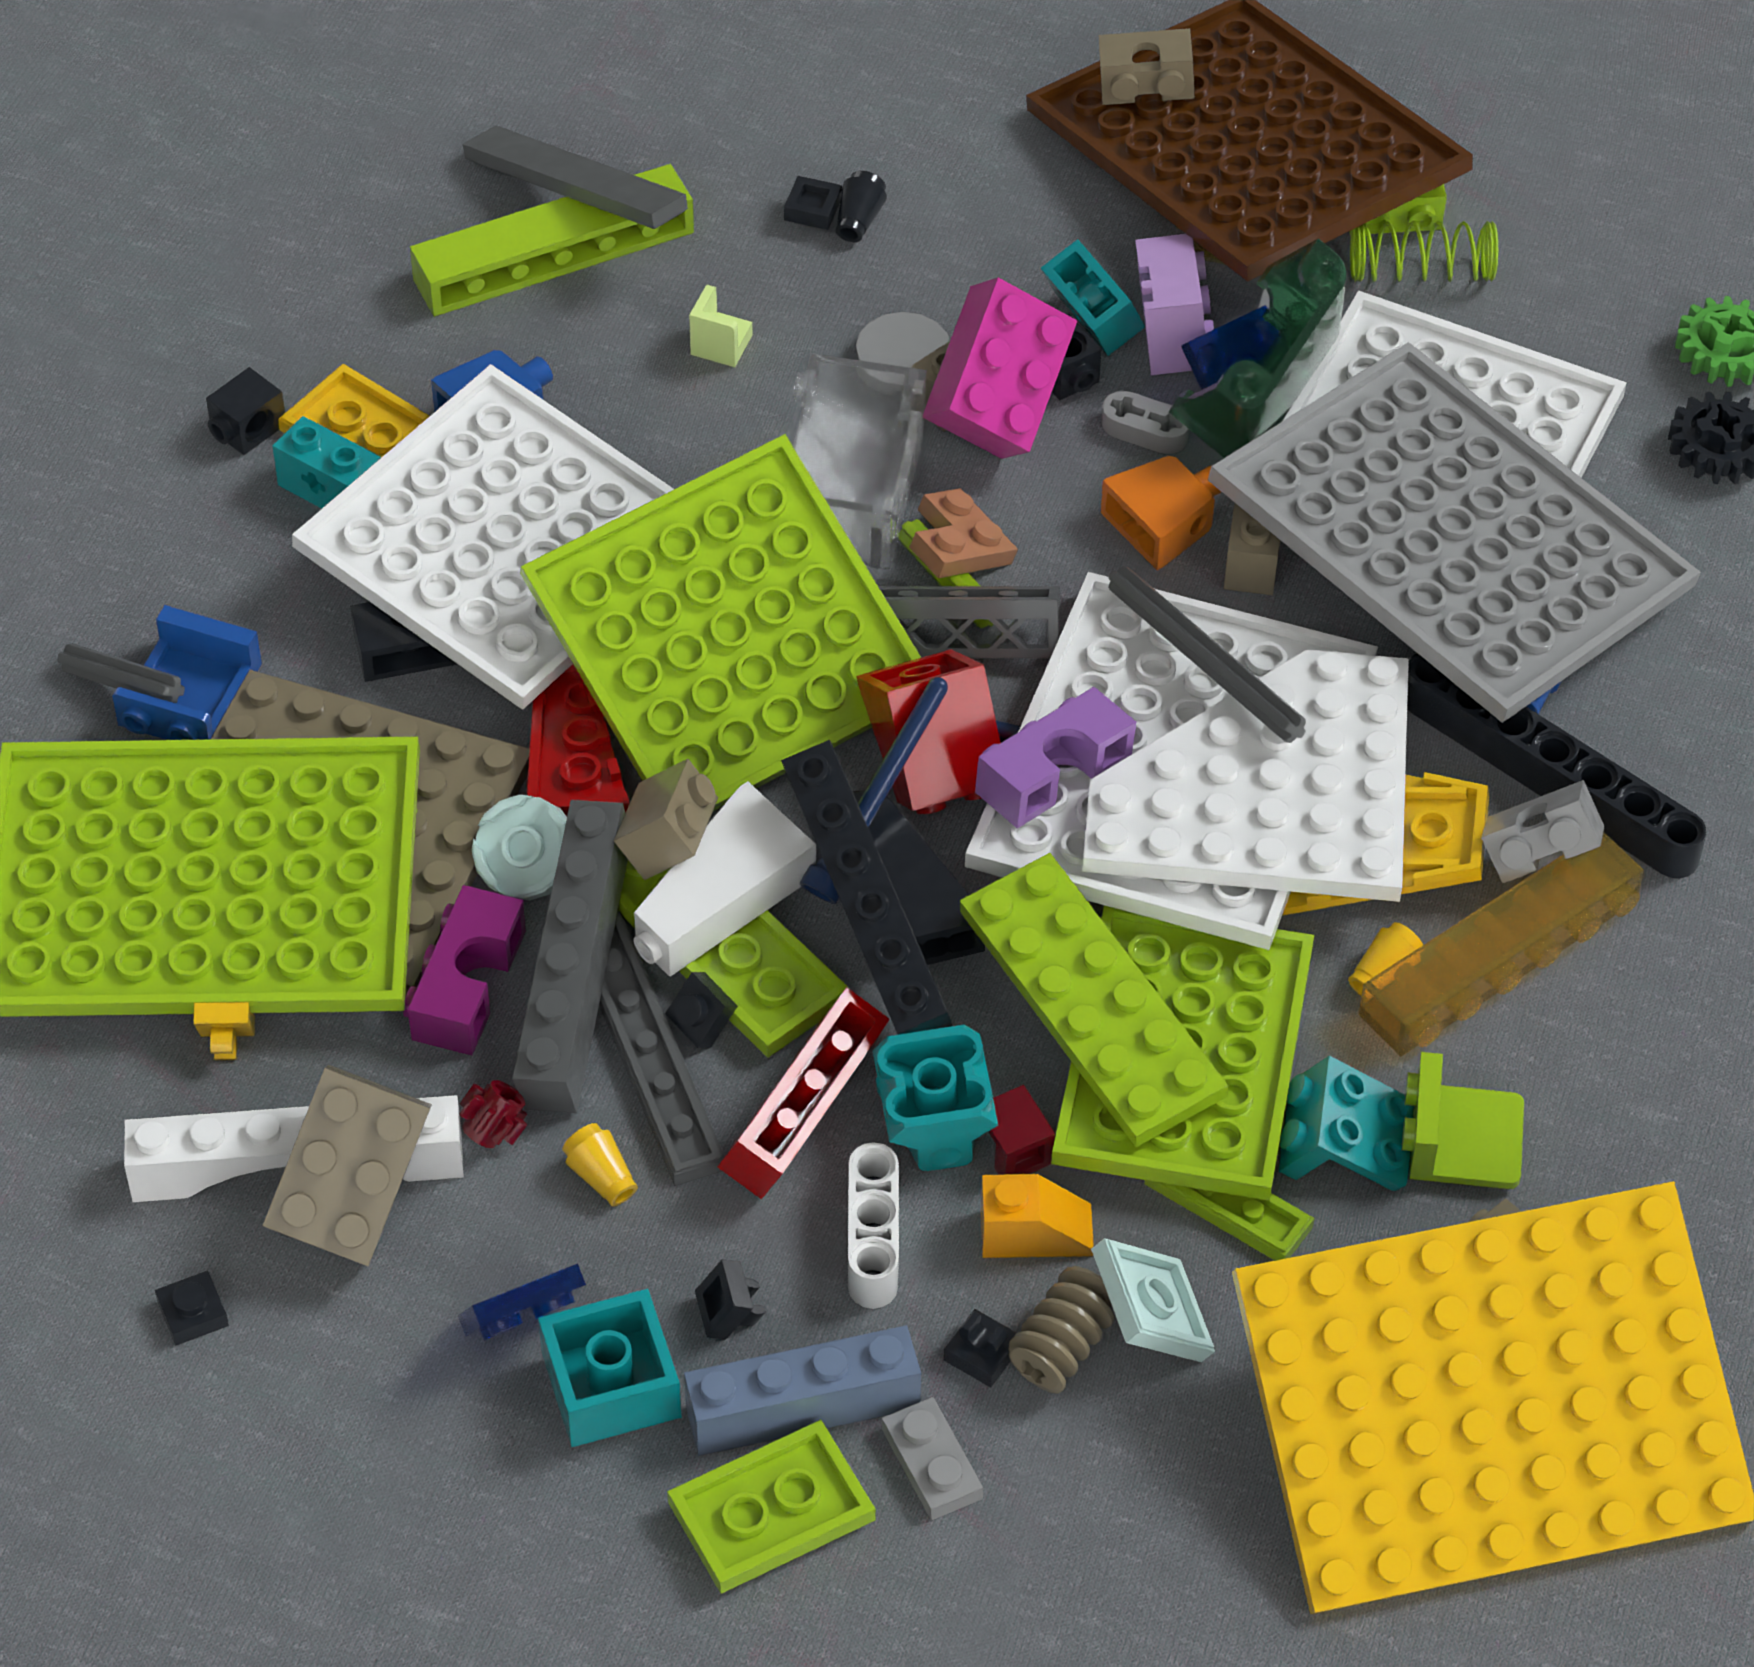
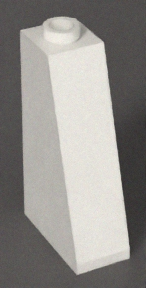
[634,781,816,977]

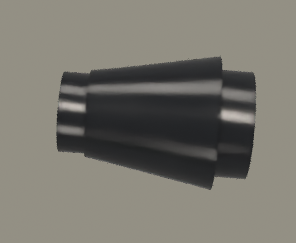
[836,171,887,243]

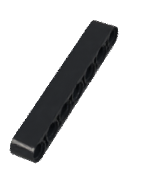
[1407,653,1706,879]

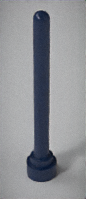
[799,677,948,904]

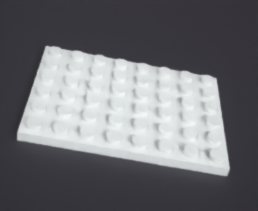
[965,572,1378,950]

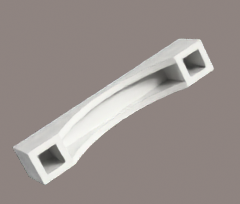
[124,1095,464,1202]

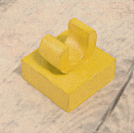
[194,1002,255,1060]

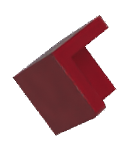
[988,1085,1055,1175]

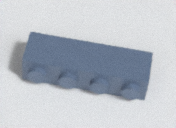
[684,1325,921,1456]

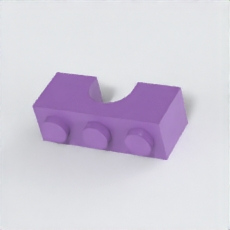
[975,687,1137,829]

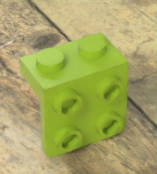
[1402,1052,1524,1189]

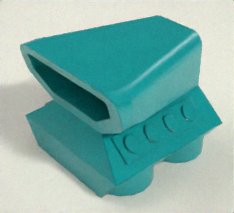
[873,1025,998,1171]

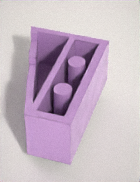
[1135,234,1216,375]

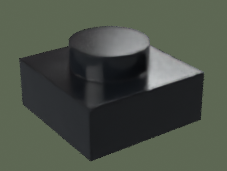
[784,176,842,230]
[665,972,738,1048]
[155,1270,229,1346]

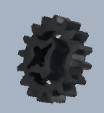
[1668,392,1754,484]

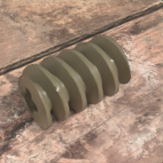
[1009,1266,1114,1394]

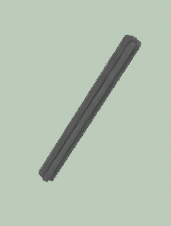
[1108,566,1306,743]

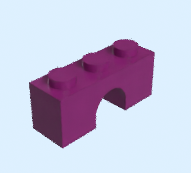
[403,885,526,1056]

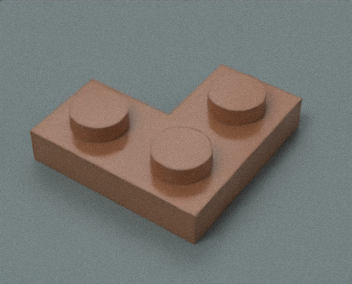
[909,488,1018,578]

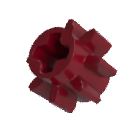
[459,1080,527,1148]

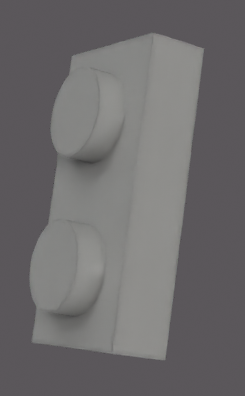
[882,1397,984,1521]

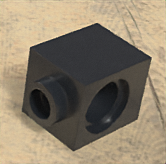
[1052,314,1102,401]
[206,367,285,455]

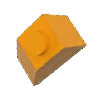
[981,1174,1094,1258]

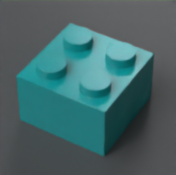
[538,1288,682,1448]

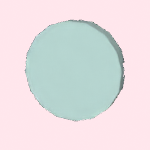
[472,795,567,901]

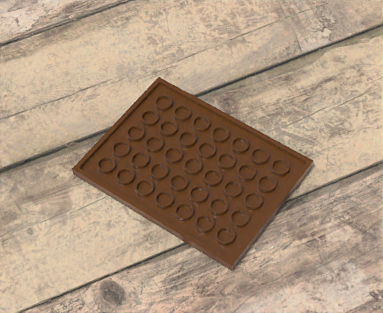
[1026,0,1473,282]

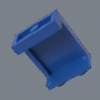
[112,605,262,740]

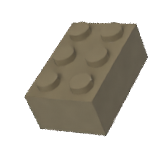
[263,1064,432,1266]

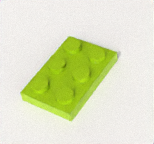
[667,1420,876,1594]

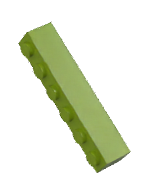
[410,163,694,317]

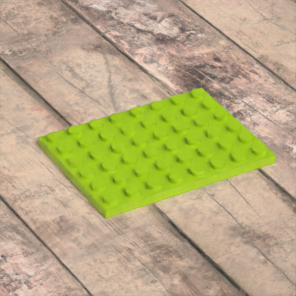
[0,736,420,1017]

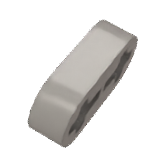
[1101,391,1191,454]

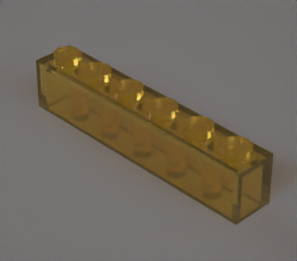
[1358,832,1644,1057]

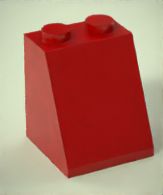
[856,649,1001,814]

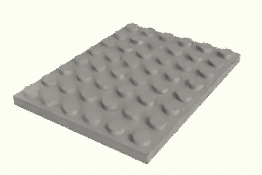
[1208,342,1701,723]

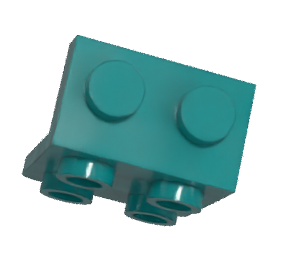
[1279,1056,1414,1191]

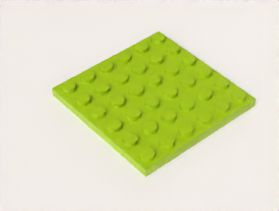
[520,434,921,811]

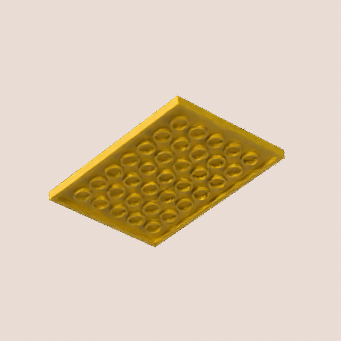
[1232,1181,1754,1615]

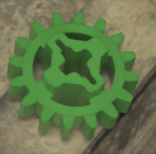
[1675,296,1754,387]

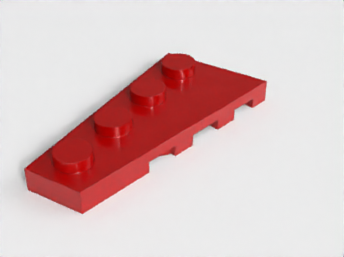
[527,664,630,816]

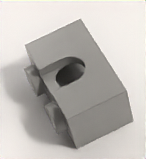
[1481,780,1604,884]

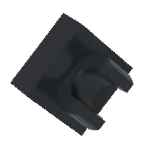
[695,1259,766,1340]
[944,1309,1017,1388]

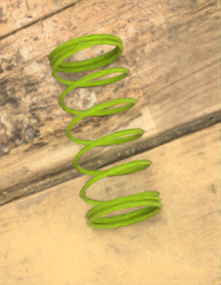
[1350,221,1498,282]

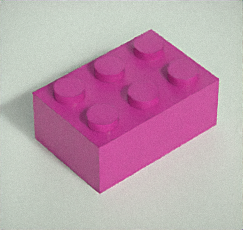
[922,277,1077,459]

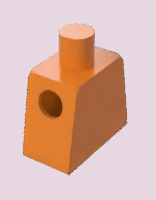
[1101,456,1222,570]

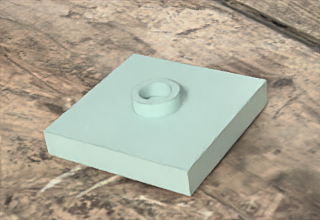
[1091,1238,1215,1362]

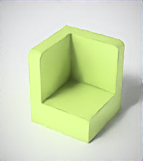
[689,285,753,367]

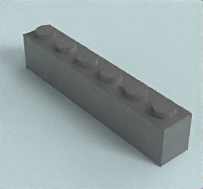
[512,800,628,1113]

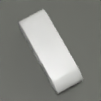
[848,1142,899,1309]

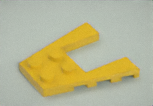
[1282,772,1489,916]

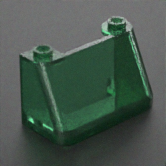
[1168,238,1346,458]

